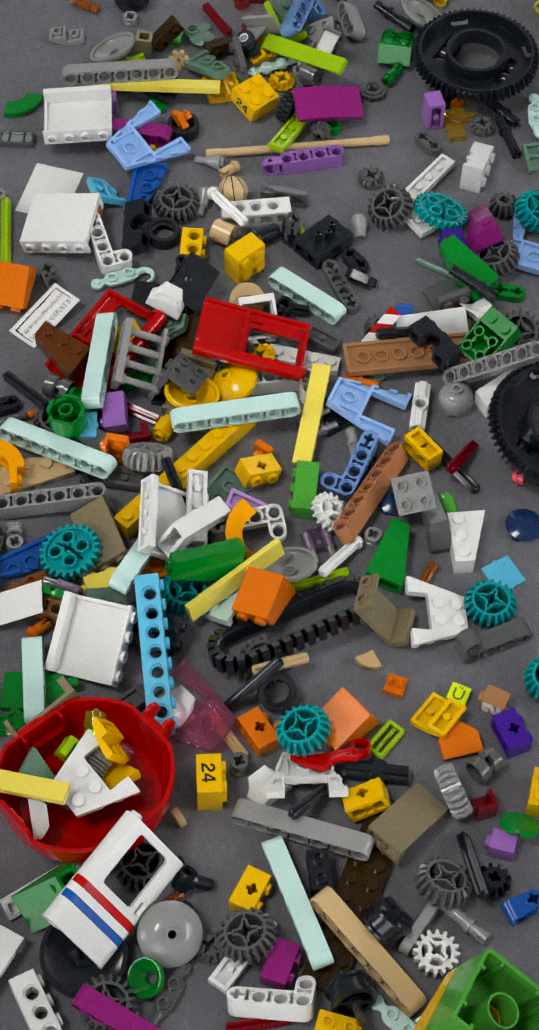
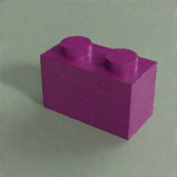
[260,936,303,990]

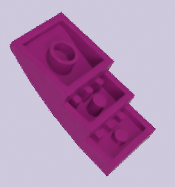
[292,85,364,123]

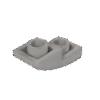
[49,26,85,45]

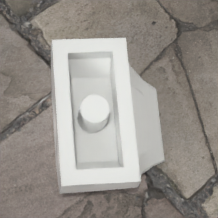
[145,281,184,320]
[459,298,492,322]
[157,685,196,731]
[247,765,292,806]
[28,798,50,840]

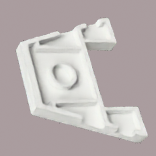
[404,576,468,648]
[53,729,141,818]
[266,751,348,799]

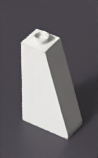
[156,496,231,558]

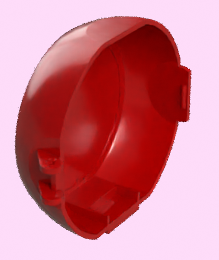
[0,697,176,865]

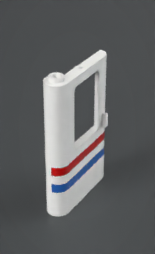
[42,810,183,969]

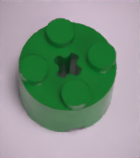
[47,394,88,439]

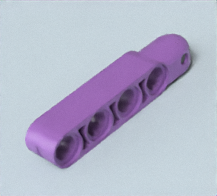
[261,145,344,176]

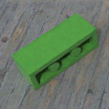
[288,460,320,520]

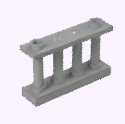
[110,317,170,400]

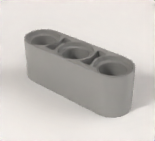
[335,0,366,41]

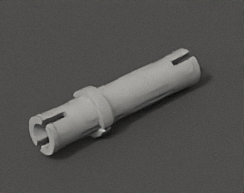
[439,906,491,945]

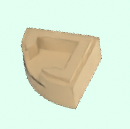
[355,650,382,671]

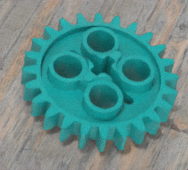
[413,191,468,230]
[39,522,102,582]

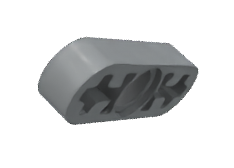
[398,901,439,957]

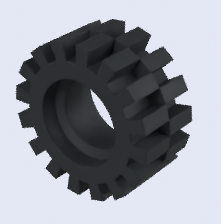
[275,91,296,123]

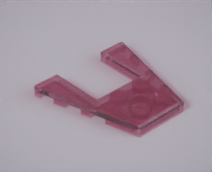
[143,658,237,753]

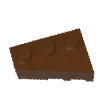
[35,321,90,381]

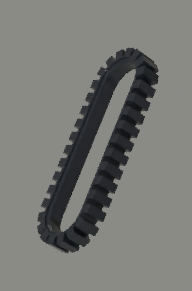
[207,575,362,675]

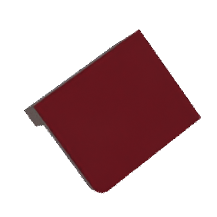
[126,421,151,444]
[470,788,499,822]

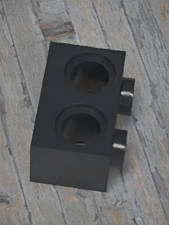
[305,848,334,898]

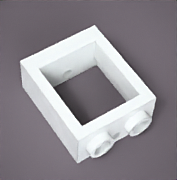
[236,293,279,345]

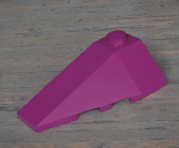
[466,204,504,254]

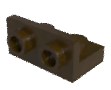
[153,15,184,52]
[204,35,234,59]

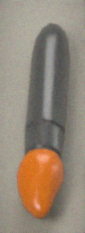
[0,410,38,426]

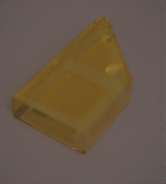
[444,107,479,124]
[443,116,467,143]

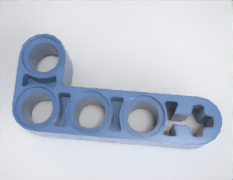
[280,0,326,39]
[321,430,378,502]

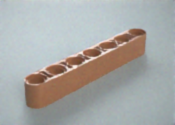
[332,441,409,545]

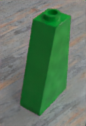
[438,234,500,304]
[365,518,410,596]
[165,538,246,581]

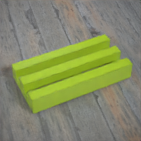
[370,719,406,760]

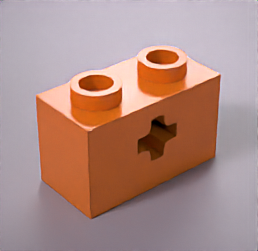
[237,706,279,758]

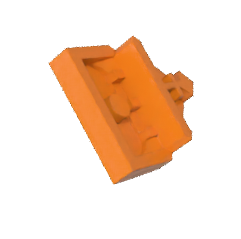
[438,720,483,760]

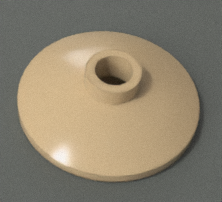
[229,282,265,311]

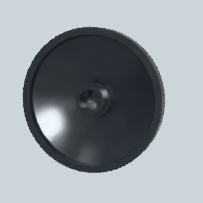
[39,925,128,999]

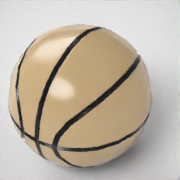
[218,176,248,201]

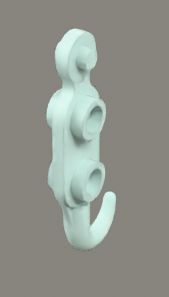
[247,57,304,77]
[527,94,539,139]
[91,267,156,290]
[371,995,416,1030]

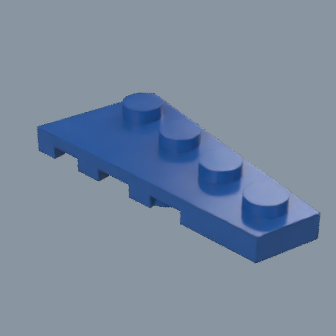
[127,162,169,204]
[0,531,72,580]

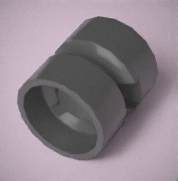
[42,373,76,399]
[465,745,505,785]

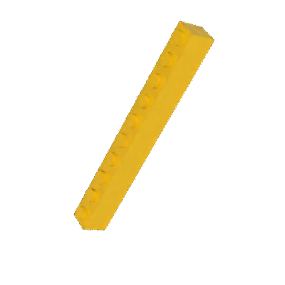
[113,422,256,540]

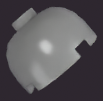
[437,381,474,418]

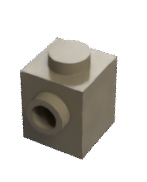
[134,30,153,58]

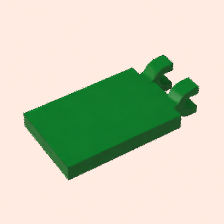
[0,672,80,712]

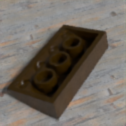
[161,316,200,370]

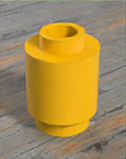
[151,414,173,442]

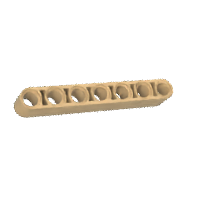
[310,886,427,1017]

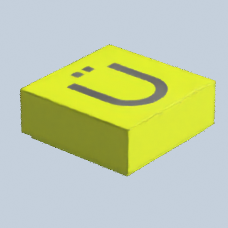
[446,682,472,706]

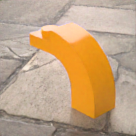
[0,439,26,493]
[225,498,256,561]

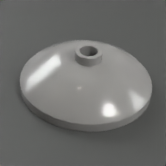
[401,0,442,28]
[90,32,135,63]
[264,547,318,583]
[137,900,203,968]

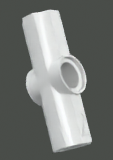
[409,381,431,432]

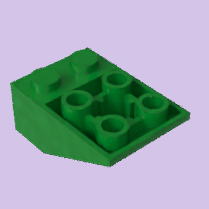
[377,29,415,66]
[458,306,522,361]
[11,863,77,933]

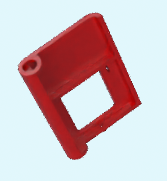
[45,288,167,393]
[192,297,311,382]

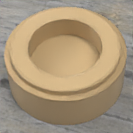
[170,806,188,828]

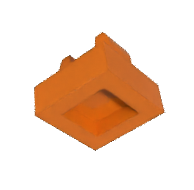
[170,109,192,129]
[253,439,274,456]
[382,673,408,699]

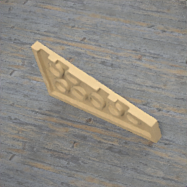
[0,457,76,495]

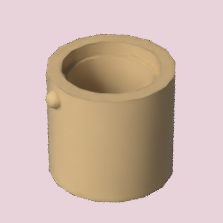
[209,218,238,247]

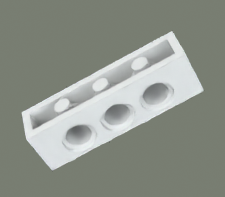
[221,197,292,228]
[8,969,63,1030]

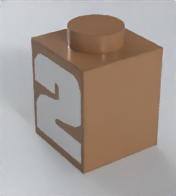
[477,684,511,715]

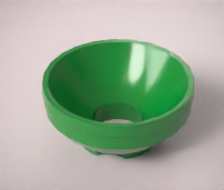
[127,957,165,999]

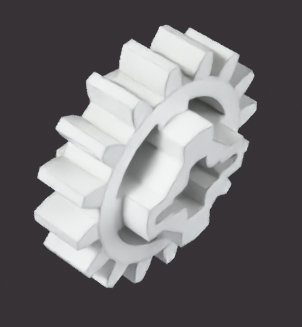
[311,491,346,532]
[412,929,460,978]

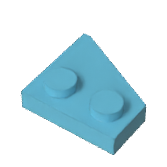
[86,177,127,206]

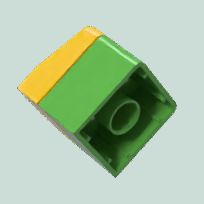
[414,949,539,1030]

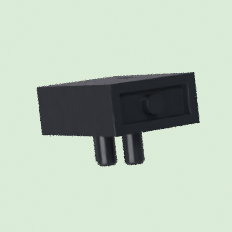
[293,214,353,270]
[169,252,220,315]
[128,602,187,656]

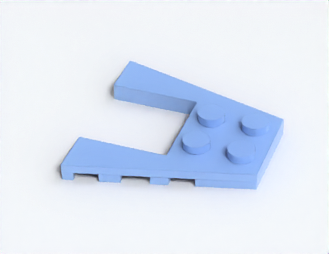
[106,100,191,171]
[512,213,539,275]
[326,377,412,446]

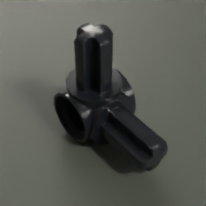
[276,296,309,318]
[171,855,214,894]

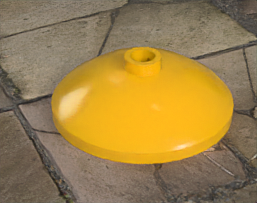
[212,364,258,402]
[164,378,220,408]

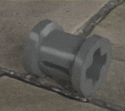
[230,752,249,778]

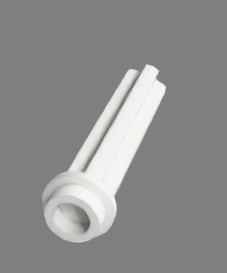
[207,186,248,226]
[318,535,363,578]

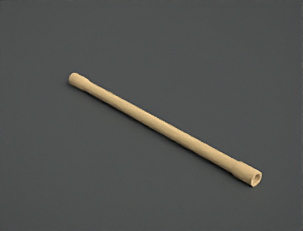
[205,135,390,157]

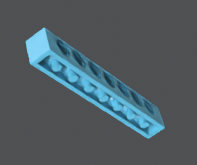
[134,573,178,736]

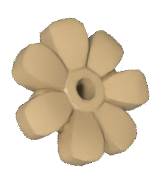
[168,49,189,70]

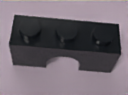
[121,198,152,256]
[408,315,462,371]

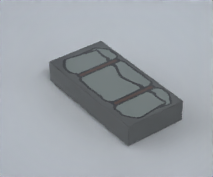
[0,130,35,148]

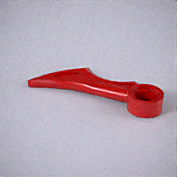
[290,738,371,772]

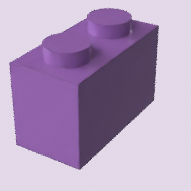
[421,90,446,131]
[100,390,130,434]

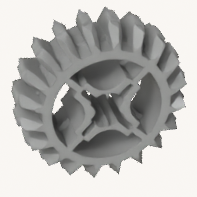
[122,442,173,473]
[434,763,473,820]

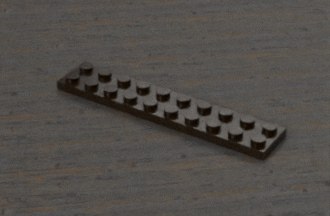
[300,799,395,992]

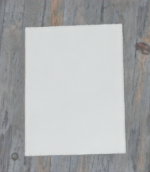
[15,163,84,213]

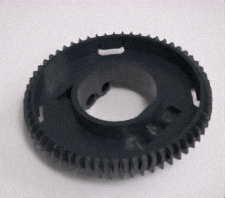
[413,8,539,104]
[487,362,539,487]

